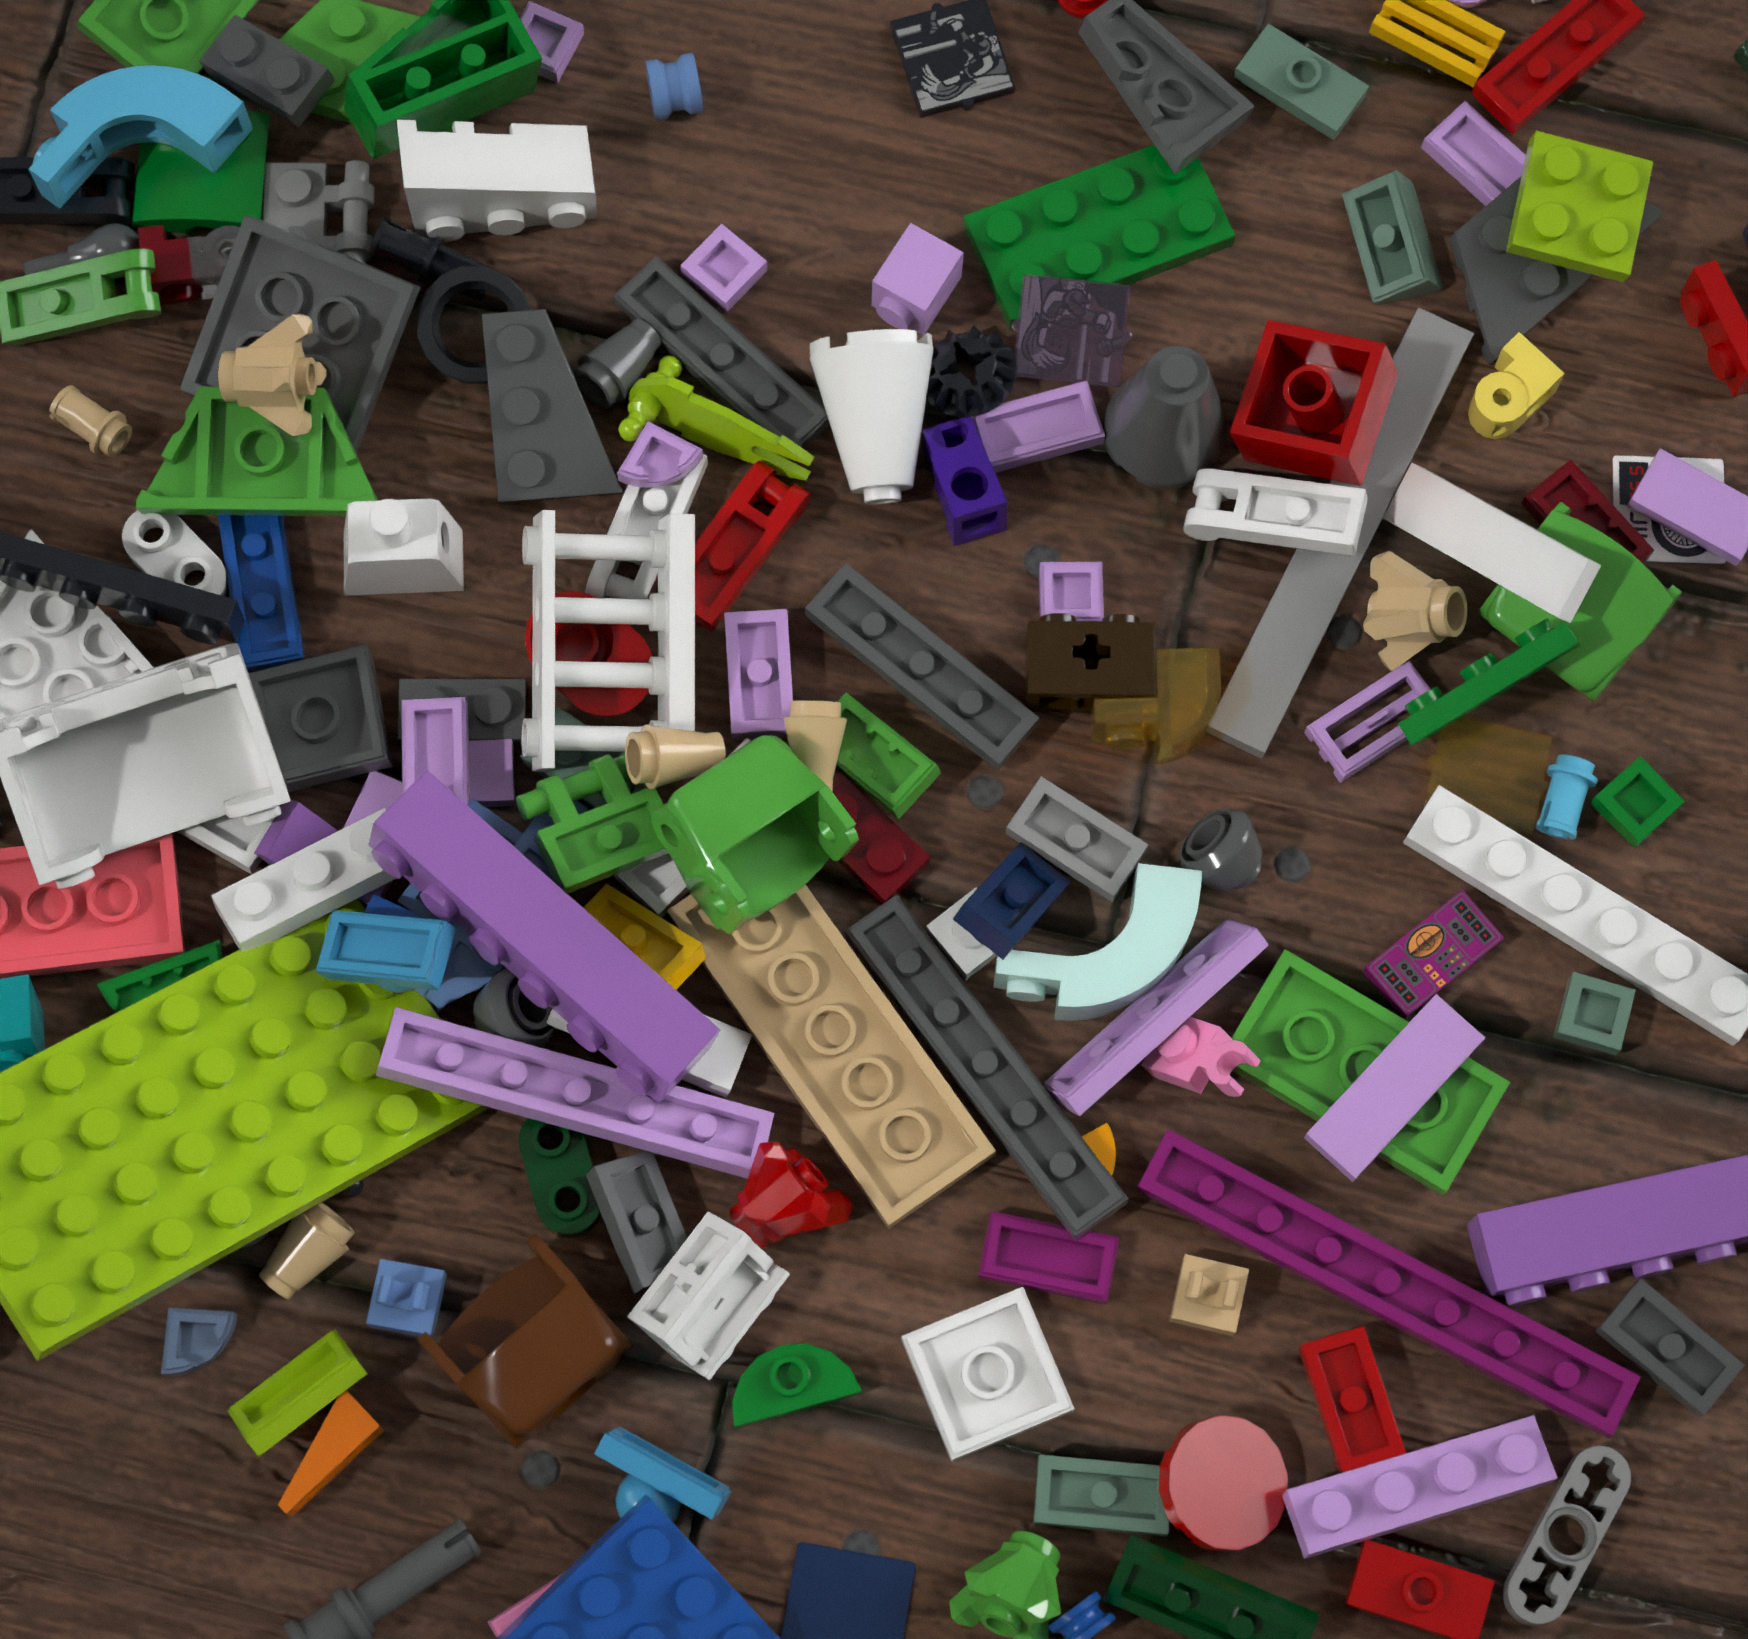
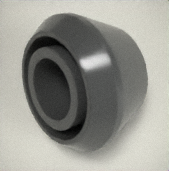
[1179,808,1263,891]
[473,967,555,1048]

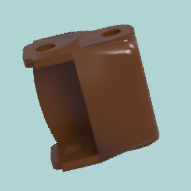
[417,1234,632,1450]

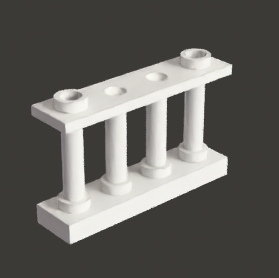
[521,510,695,771]

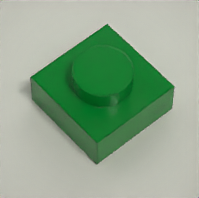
[1590,756,1685,849]

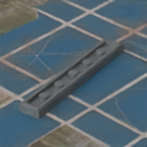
[845,895,1128,1241]

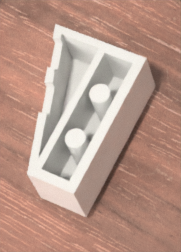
[397,119,598,242]

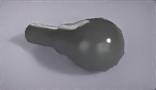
[23,224,140,275]

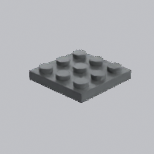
[180,215,420,454]

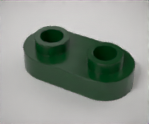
[519,1118,601,1238]

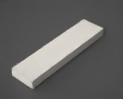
[1383,463,1601,623]

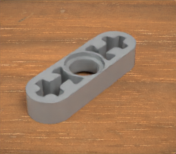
[1502,1446,1631,1626]

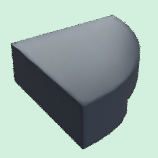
[161,1308,238,1377]

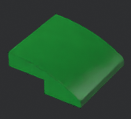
[132,111,270,235]

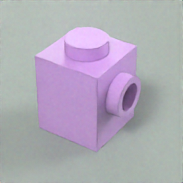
[871,223,964,335]

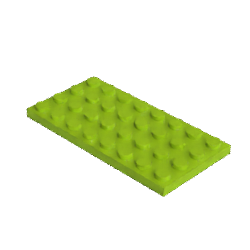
[0,899,489,1361]

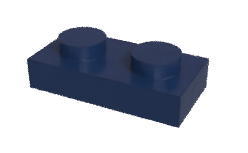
[953,842,1070,960]

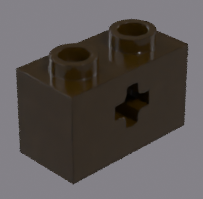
[1025,613,1156,714]

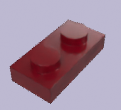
[829,771,930,904]

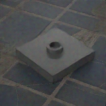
[248,644,393,792]

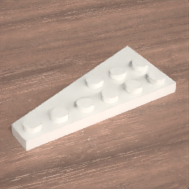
[0,529,274,874]

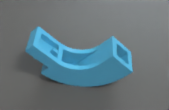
[29,65,253,209]

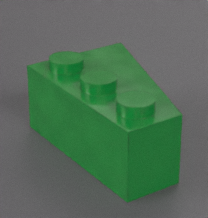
[344,0,542,160]

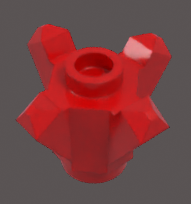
[729,1142,853,1250]

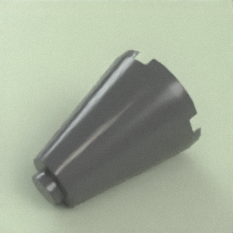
[1103,346,1227,489]

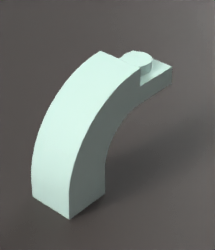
[993,863,1202,1021]

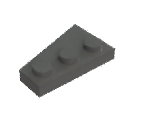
[1078,0,1255,175]
[482,309,623,502]

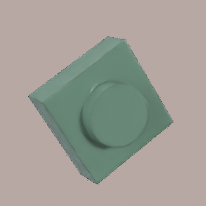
[1553,972,1636,1056]

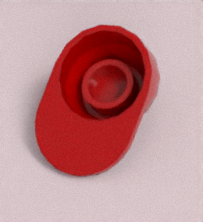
[524,590,652,717]

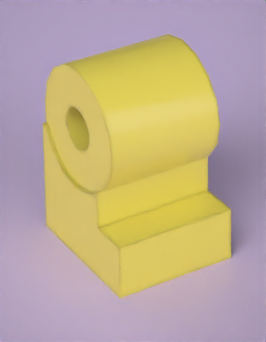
[1468,332,1564,439]

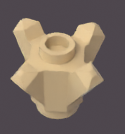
[218,313,327,436]
[1363,551,1467,672]

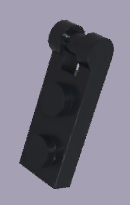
[0,157,135,227]

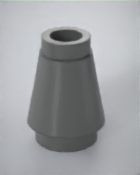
[573,319,661,408]

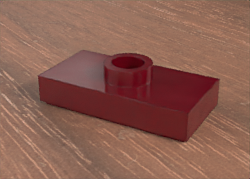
[1521,459,1655,563]

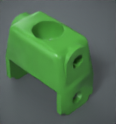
[1477,502,1682,702]
[651,735,859,934]

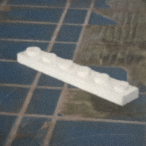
[1403,785,1748,1046]

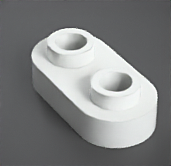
[122,510,229,597]

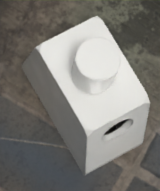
[343,498,464,596]

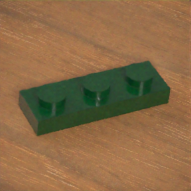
[1103,1534,1319,1639]

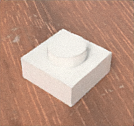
[926,887,997,980]

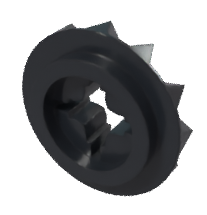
[926,325,1017,417]

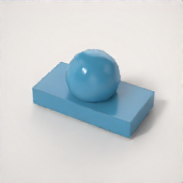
[316,910,456,993]
[594,1426,732,1522]

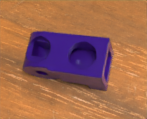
[920,416,1007,546]

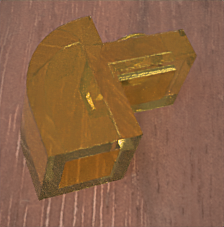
[1090,648,1221,765]

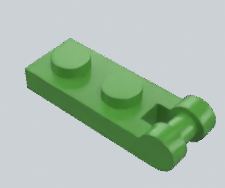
[0,249,161,346]

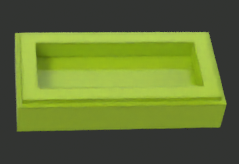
[228,1329,367,1457]

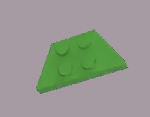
[241,0,453,132]
[136,387,378,516]

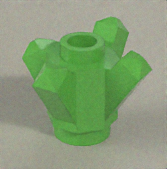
[949,1531,1061,1639]

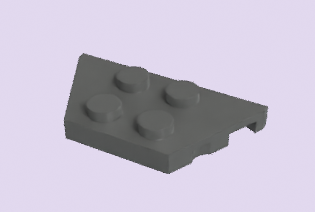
[1449,176,1664,365]

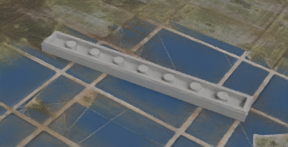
[1206,307,1474,759]

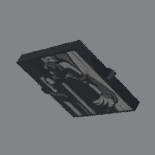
[890,0,1015,118]

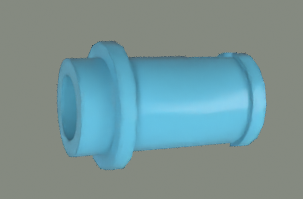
[1535,755,1598,840]

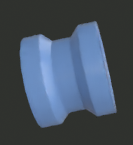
[645,53,704,121]

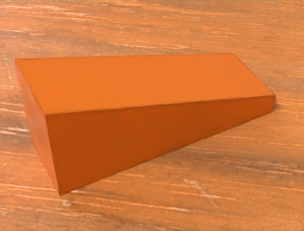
[278,1390,385,1518]

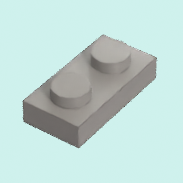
[1005,776,1148,902]

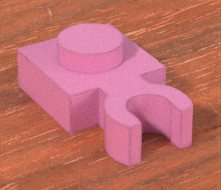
[1141,1017,1261,1097]

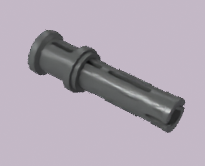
[283,1517,483,1639]

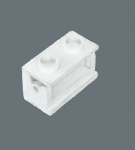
[627,1212,790,1380]

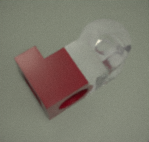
[138,225,240,305]

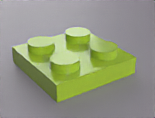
[1506,131,1653,283]

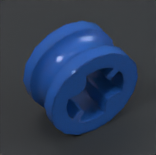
[1048,1591,1116,1639]

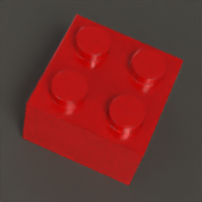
[1230,320,1399,486]

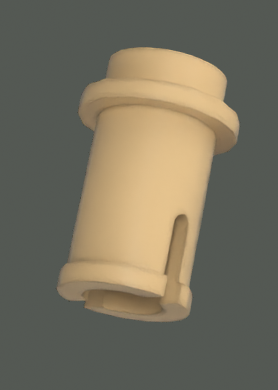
[49,385,132,457]

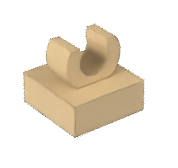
[1169,1254,1249,1336]

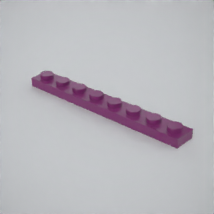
[1136,1129,1641,1439]

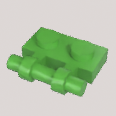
[516,754,668,894]

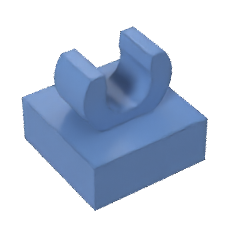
[366,1259,447,1339]

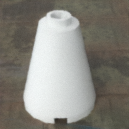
[810,329,934,505]

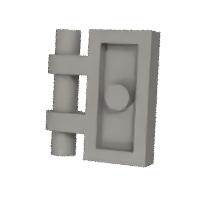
[263,160,375,264]

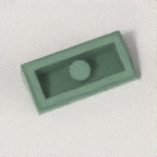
[1342,170,1443,306]

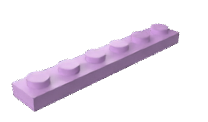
[376,1007,774,1179]

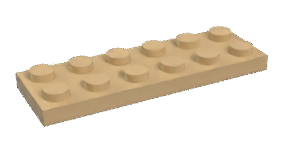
[667,884,996,1229]

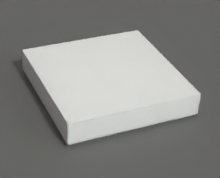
[901,1287,1074,1462]

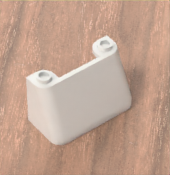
[0,643,291,889]

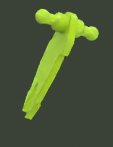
[618,356,814,481]

